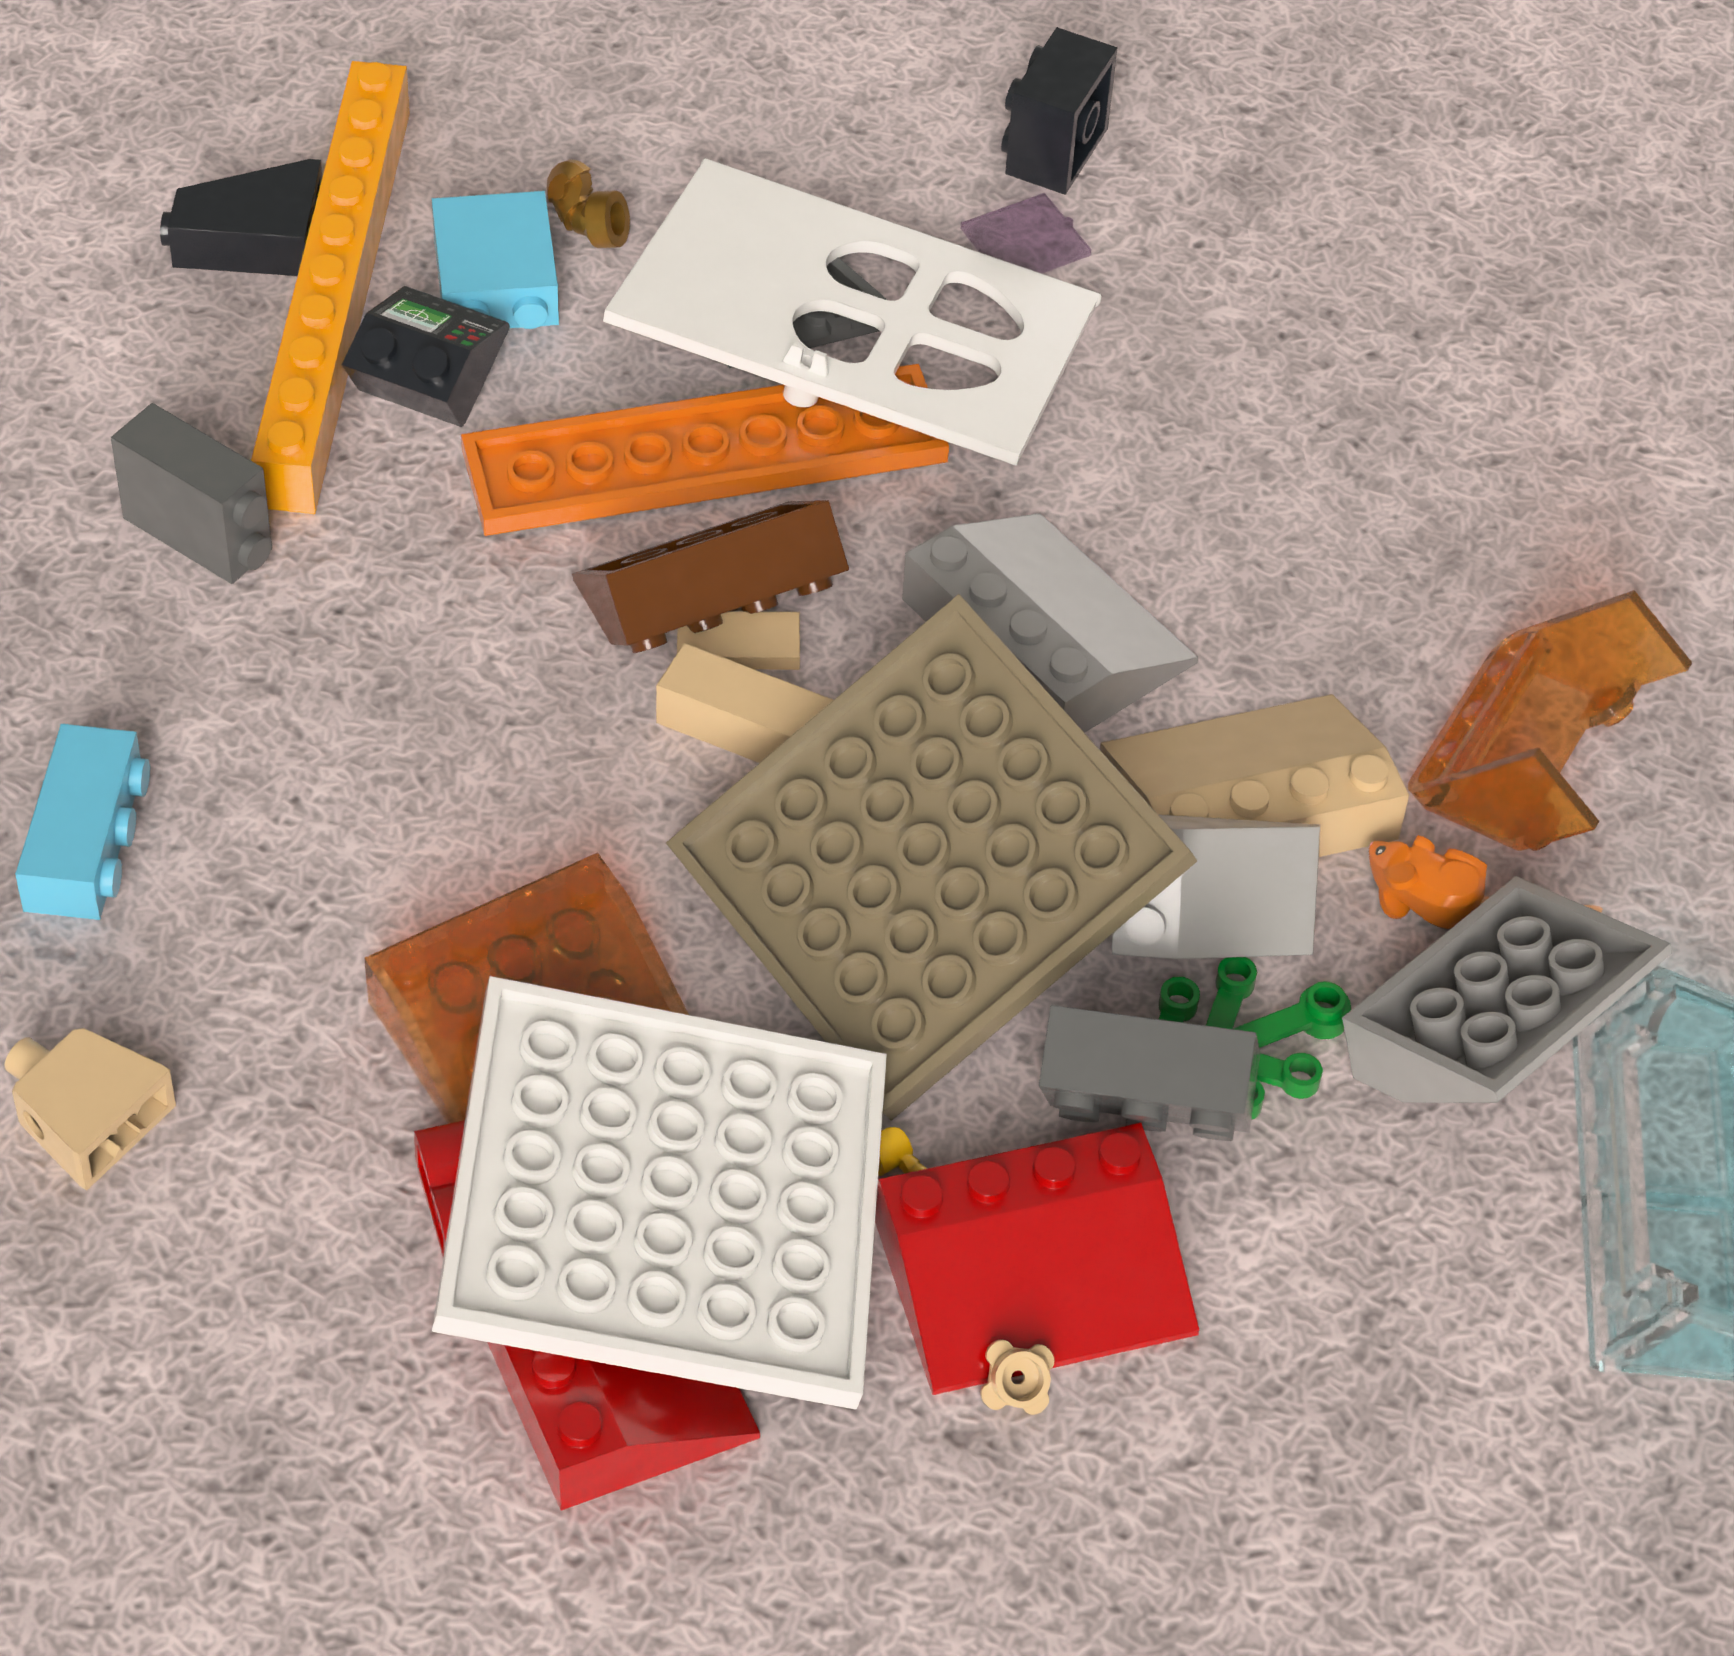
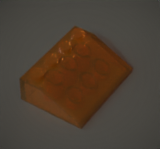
[364,852,689,1124]

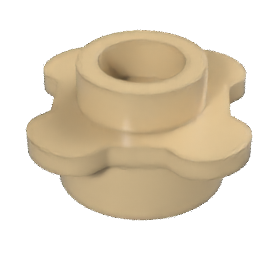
[980,1340,1054,1415]

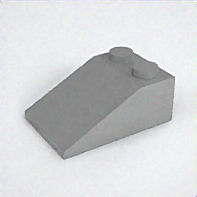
[1112,815,1320,959]

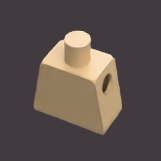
[5,1028,176,1191]

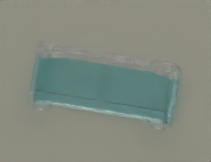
[1572,965,1734,1384]

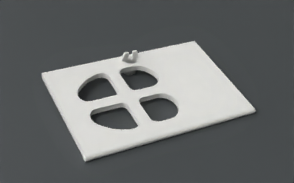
[603,158,1102,466]

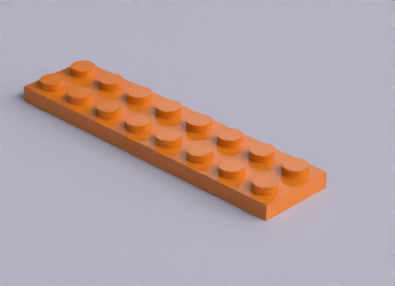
[461,364,949,536]

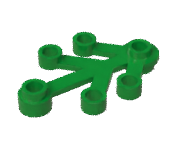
[1158,957,1351,1120]

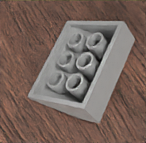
[902,513,1198,733]
[1342,876,1672,1103]

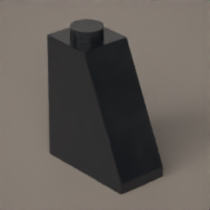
[160,159,323,276]

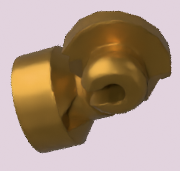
[546,159,630,248]

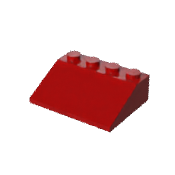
[875,1123,1199,1395]
[487,1342,760,1511]

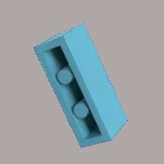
[15,724,150,920]

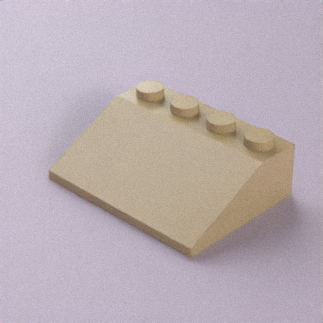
[1100,694,1409,857]

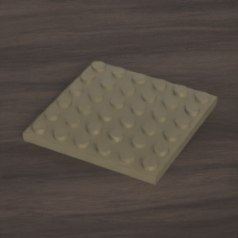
[666,594,1197,1121]

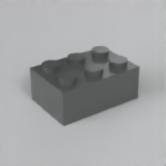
[1039,1005,1260,1141]

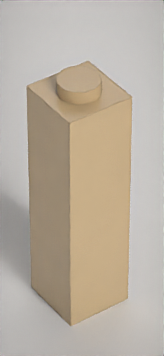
[656,643,833,763]

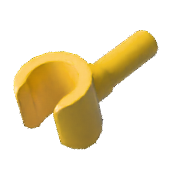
[878,1127,927,1176]

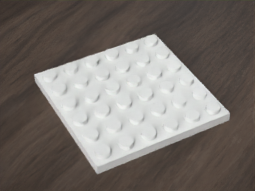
[432,976,887,1409]

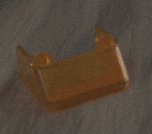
[1408,590,1692,851]

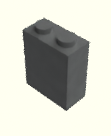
[111,403,272,584]

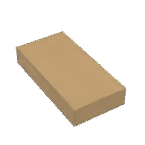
[677,612,800,670]

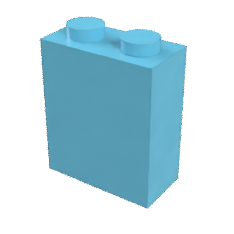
[431,191,559,329]

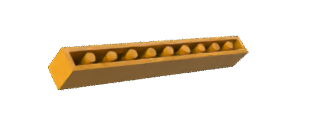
[251,61,410,514]

